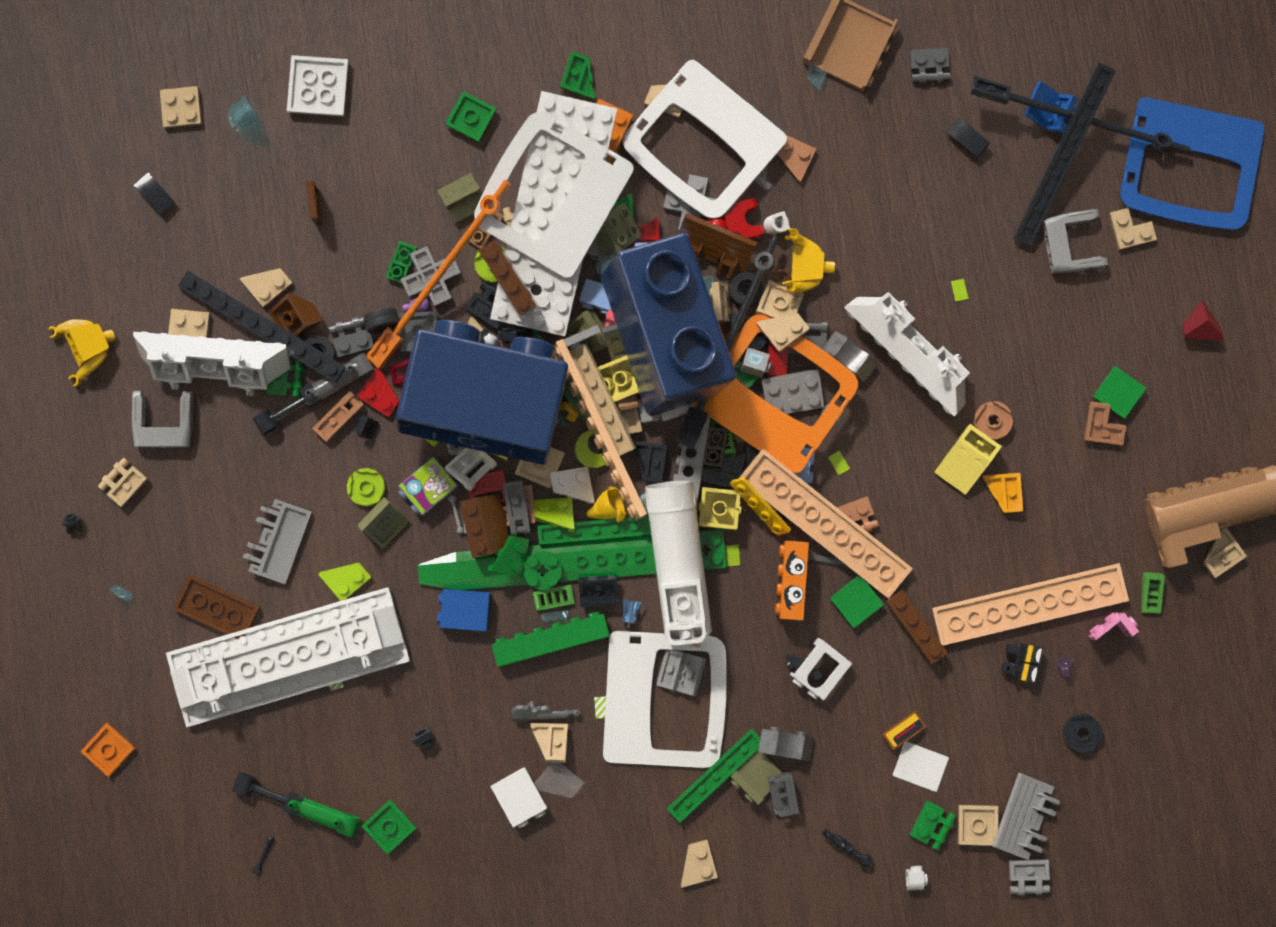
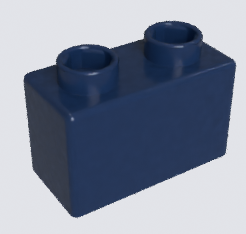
[601,233,736,416]
[396,320,568,465]

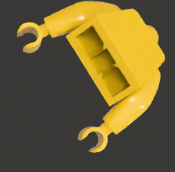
[782,228,835,293]
[48,320,115,386]

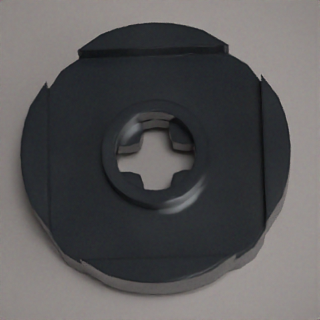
[1062,714,1103,753]

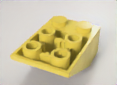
[934,424,1002,495]

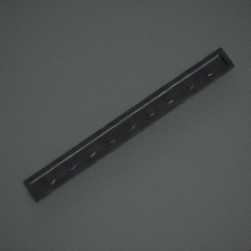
[1013,62,1116,246]
[178,270,346,384]

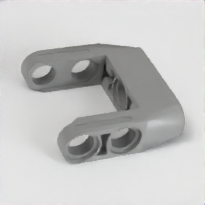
[1043,209,1108,274]
[132,391,193,448]

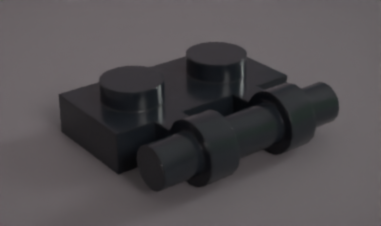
[465,282,502,330]

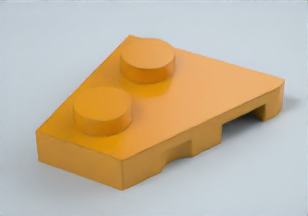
[983,473,1023,513]

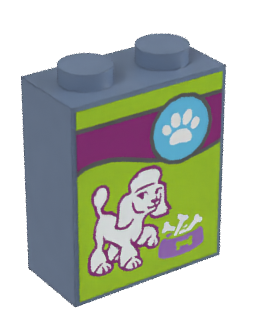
[398,456,459,516]

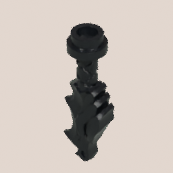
[822,828,873,868]

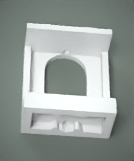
[790,638,852,700]

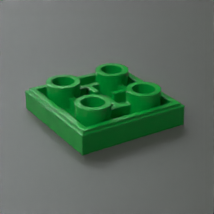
[1092,366,1146,419]
[830,575,884,628]

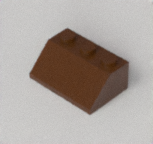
[460,494,509,558]

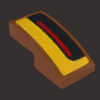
[881,711,926,750]

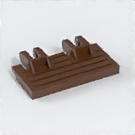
[678,213,757,280]

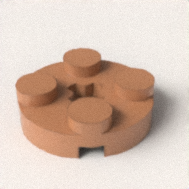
[974,401,1013,440]

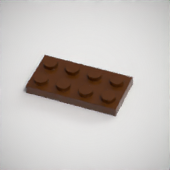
[173,574,260,640]

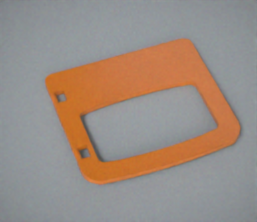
[693,315,858,474]

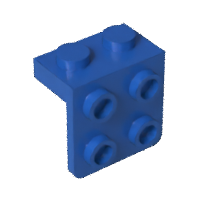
[1025,82,1078,133]

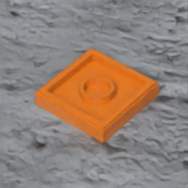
[80,723,136,778]

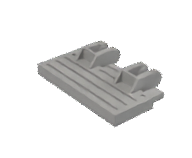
[243,499,311,584]
[993,773,1060,860]

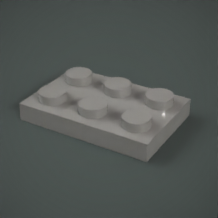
[761,369,824,414]

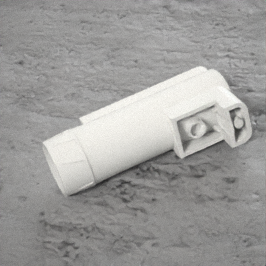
[645,480,712,645]

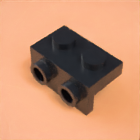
[578,575,619,608]

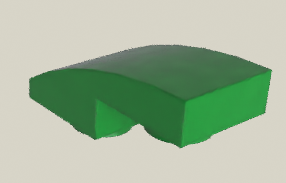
[386,241,418,283]

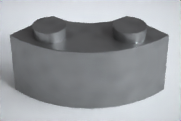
[822,331,878,382]
[758,726,814,761]

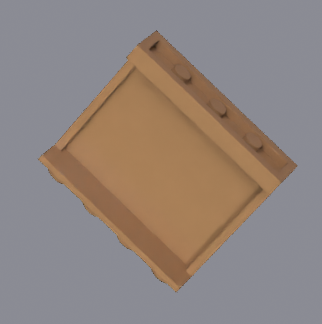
[803,0,899,91]

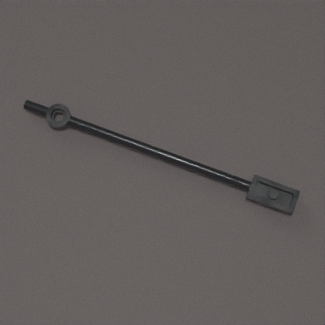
[970,76,1190,154]
[675,235,780,449]

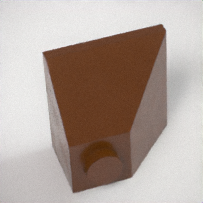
[268,293,323,338]

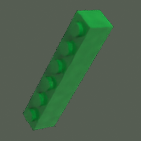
[491,611,610,667]

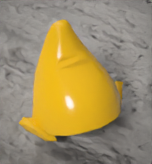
[586,486,627,522]

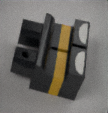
[1001,643,1043,683]

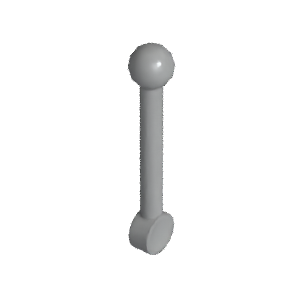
[448,495,464,534]

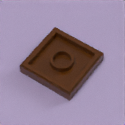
[306,180,323,225]

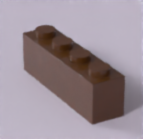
[478,240,538,316]
[884,590,948,664]

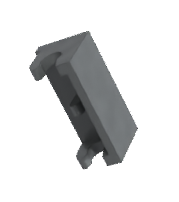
[768,772,799,817]

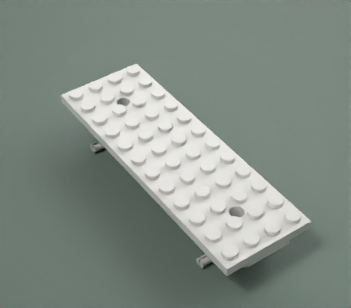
[490,91,618,336]
[166,587,410,727]

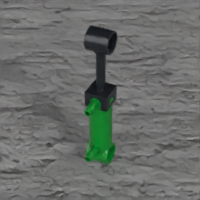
[232,772,361,838]

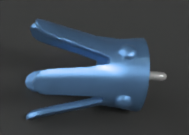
[622,599,642,628]

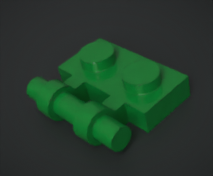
[267,358,304,397]
[909,800,956,850]

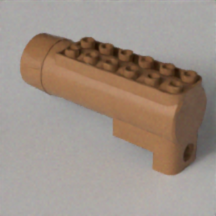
[1144,465,1276,568]

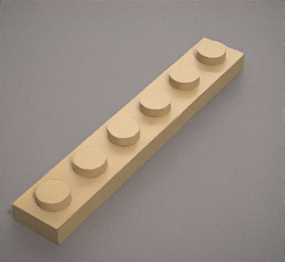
[569,343,636,456]

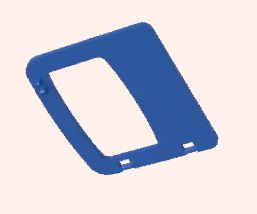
[1120,97,1264,230]

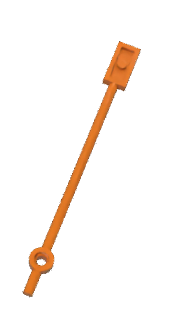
[366,180,511,369]

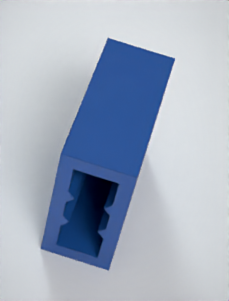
[437,589,491,631]

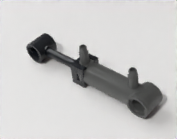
[253,353,375,436]

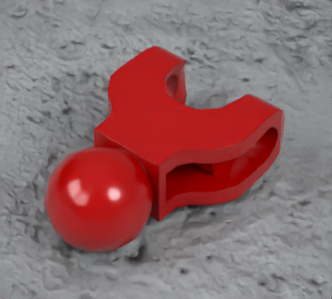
[707,198,766,240]

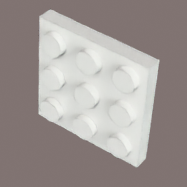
[287,55,349,117]

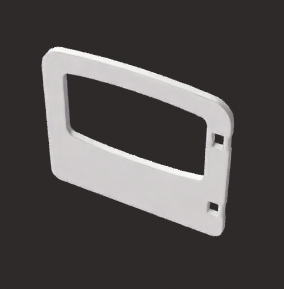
[623,60,787,219]
[474,112,634,278]
[603,631,726,768]

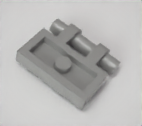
[1009,859,1050,896]

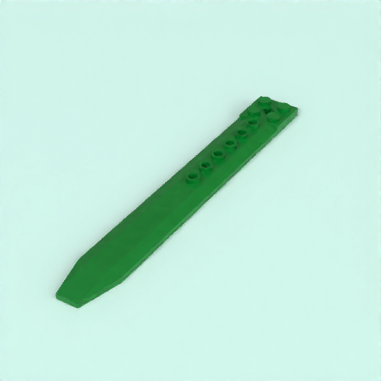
[418,529,727,590]

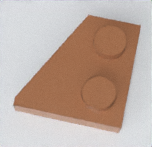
[776,135,816,183]

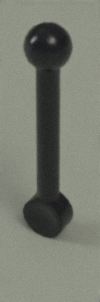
[253,836,274,874]

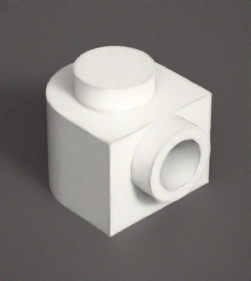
[764,211,790,235]
[905,866,928,891]

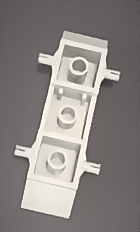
[844,292,970,416]
[133,332,291,396]

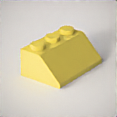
[598,355,639,402]

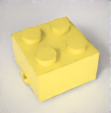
[698,487,741,531]

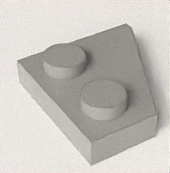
[563,325,601,351]

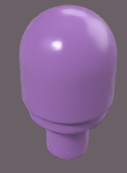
[402,298,429,313]

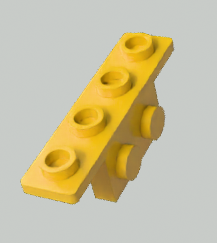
[730,477,791,536]

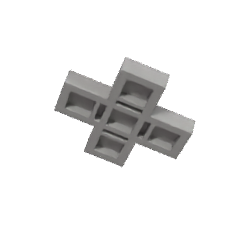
[663,174,716,231]
[400,246,461,306]

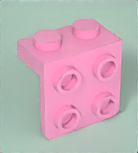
[1088,612,1139,640]

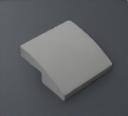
[656,649,706,696]

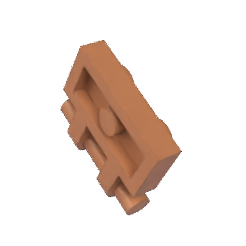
[837,496,879,533]

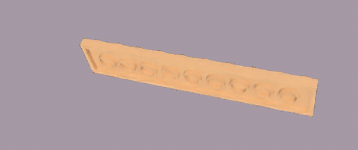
[555,339,647,521]
[738,449,913,598]
[931,563,1129,645]

